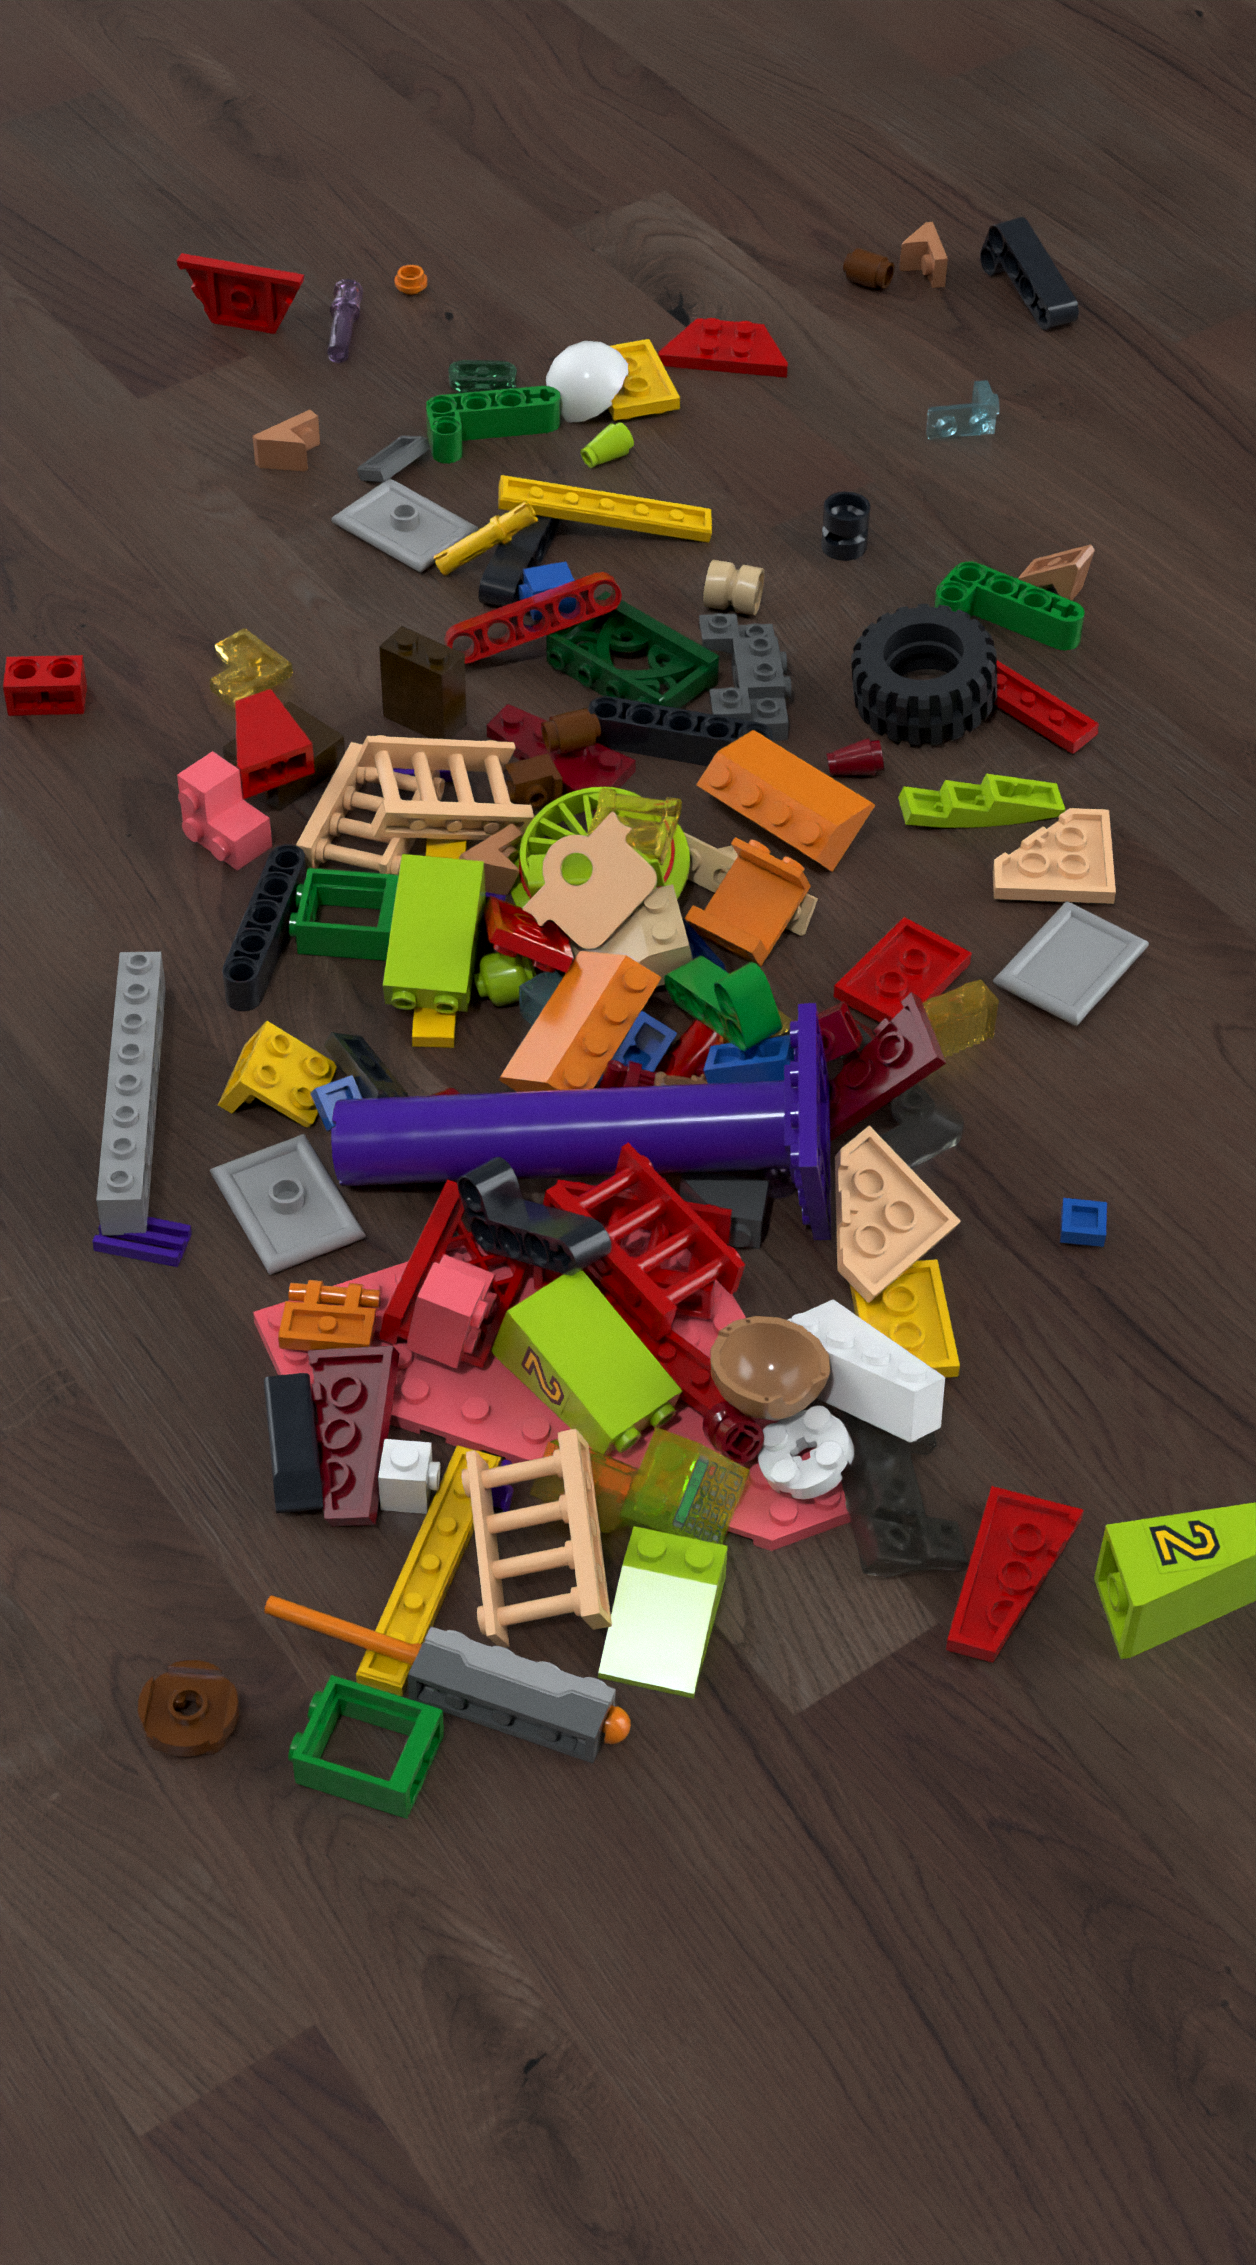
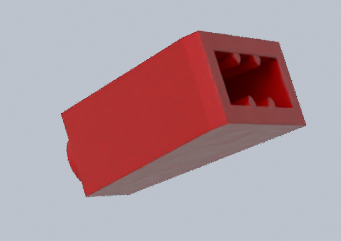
[235,689,315,799]

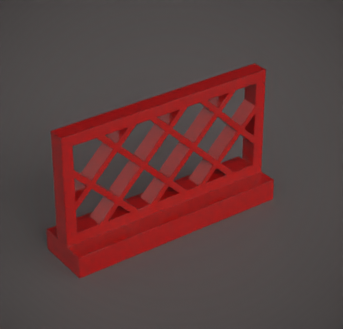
[379,1179,529,1368]

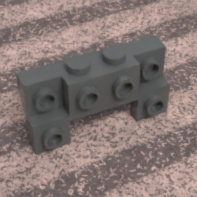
[699,613,791,741]

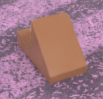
[899,222,948,288]
[253,410,320,471]
[1018,544,1095,600]
[459,824,523,895]

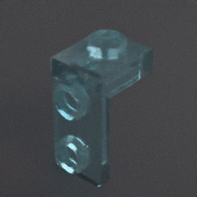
[926,380,1000,440]

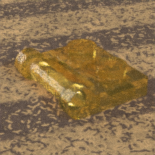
[587,788,682,866]

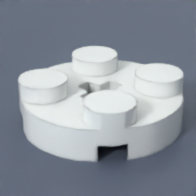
[758,1406,854,1499]

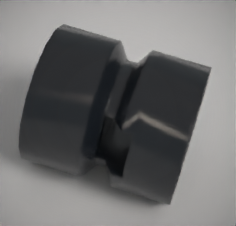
[821,491,871,561]

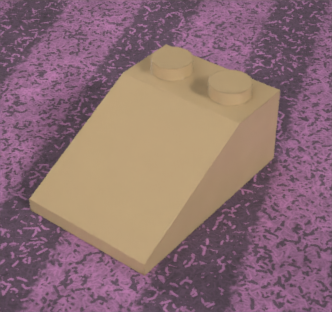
[568,884,693,986]

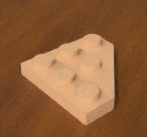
[993,808,1116,904]
[835,1125,961,1303]

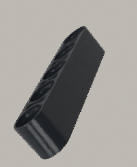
[478,515,564,607]
[589,696,773,766]
[222,844,307,1011]

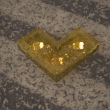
[209,628,293,709]

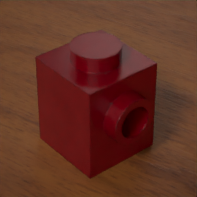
[818,1001,863,1063]

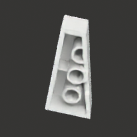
[787,1299,945,1443]

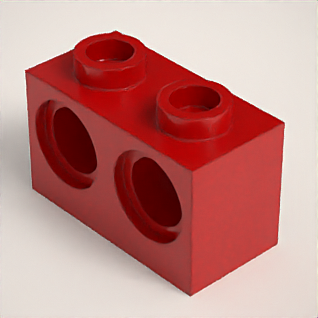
[3,655,87,716]

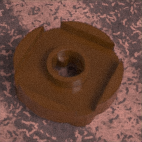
[138,1660,239,1757]

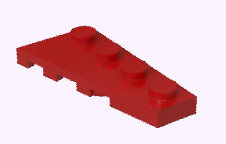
[946,1486,1084,1663]

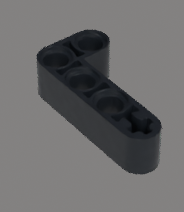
[980,217,1079,330]
[457,1157,612,1275]

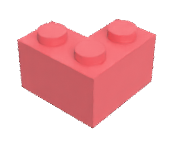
[177,751,272,871]
[406,1254,497,1368]

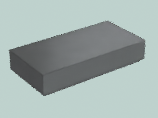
[356,435,430,482]

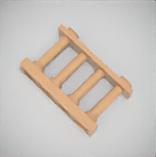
[355,735,534,840]
[296,742,445,875]
[462,1429,612,1648]

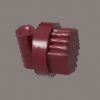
[599,1060,656,1088]

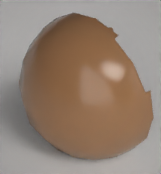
[710,1316,830,1421]

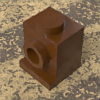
[504,753,562,809]

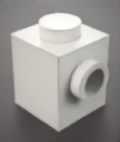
[378,1439,440,1514]

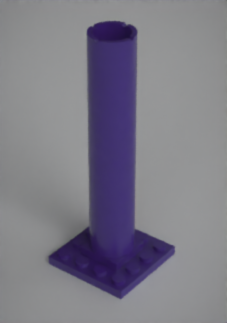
[331,1003,831,1240]

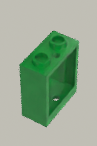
[289,868,399,961]
[288,1675,444,1819]

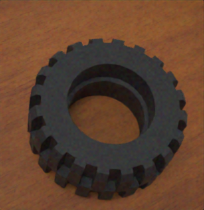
[851,604,997,746]

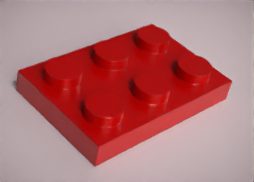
[484,895,573,973]
[833,917,972,1023]

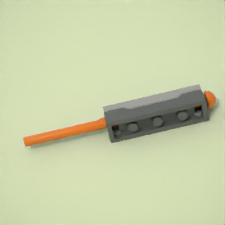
[264,1595,631,1763]

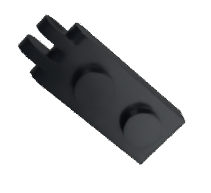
[324,1032,408,1098]

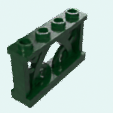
[546,591,719,708]

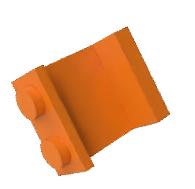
[685,837,811,967]

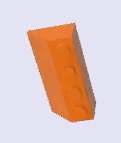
[696,730,875,872]
[499,951,662,1092]

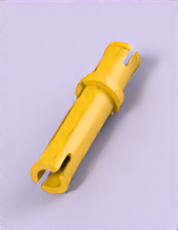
[434,501,538,576]

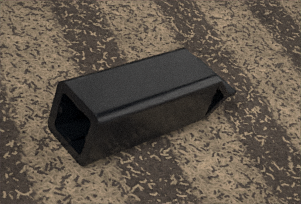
[264,1373,323,1513]

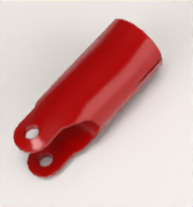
[654,1019,724,1078]

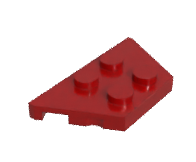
[177,253,305,334]
[658,318,788,378]

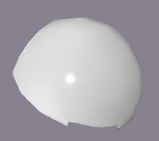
[546,341,628,422]

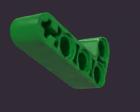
[426,386,560,464]
[934,561,1085,650]
[664,955,782,1051]

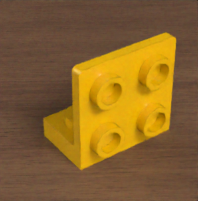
[218,1021,337,1128]

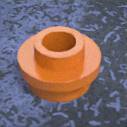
[394,265,428,295]

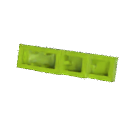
[898,774,1065,828]

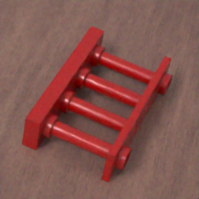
[543,1142,746,1341]
[533,1179,732,1320]

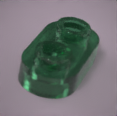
[448,360,517,393]

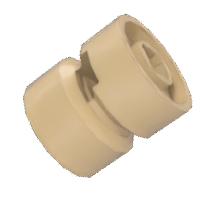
[703,559,765,616]

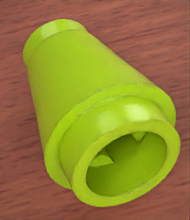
[580,422,634,468]

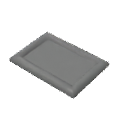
[331,478,479,573]
[993,901,1149,1026]
[210,1134,366,1275]

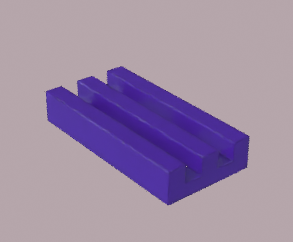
[92,1217,192,1267]

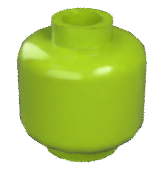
[474,952,538,1007]

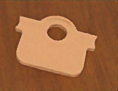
[522,812,657,949]

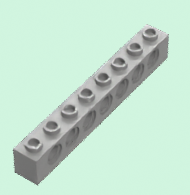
[96,952,166,1236]

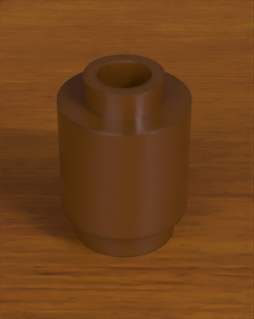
[843,248,895,290]
[541,708,601,754]

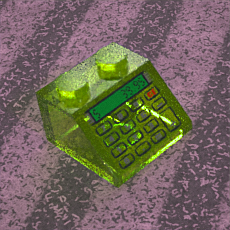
[620,1427,750,1545]

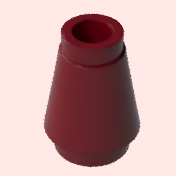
[826,738,884,776]

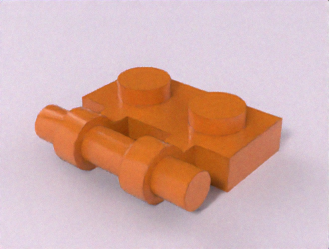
[278,1280,381,1351]

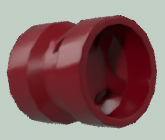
[702,1401,764,1464]

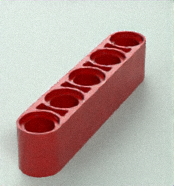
[445,572,622,664]

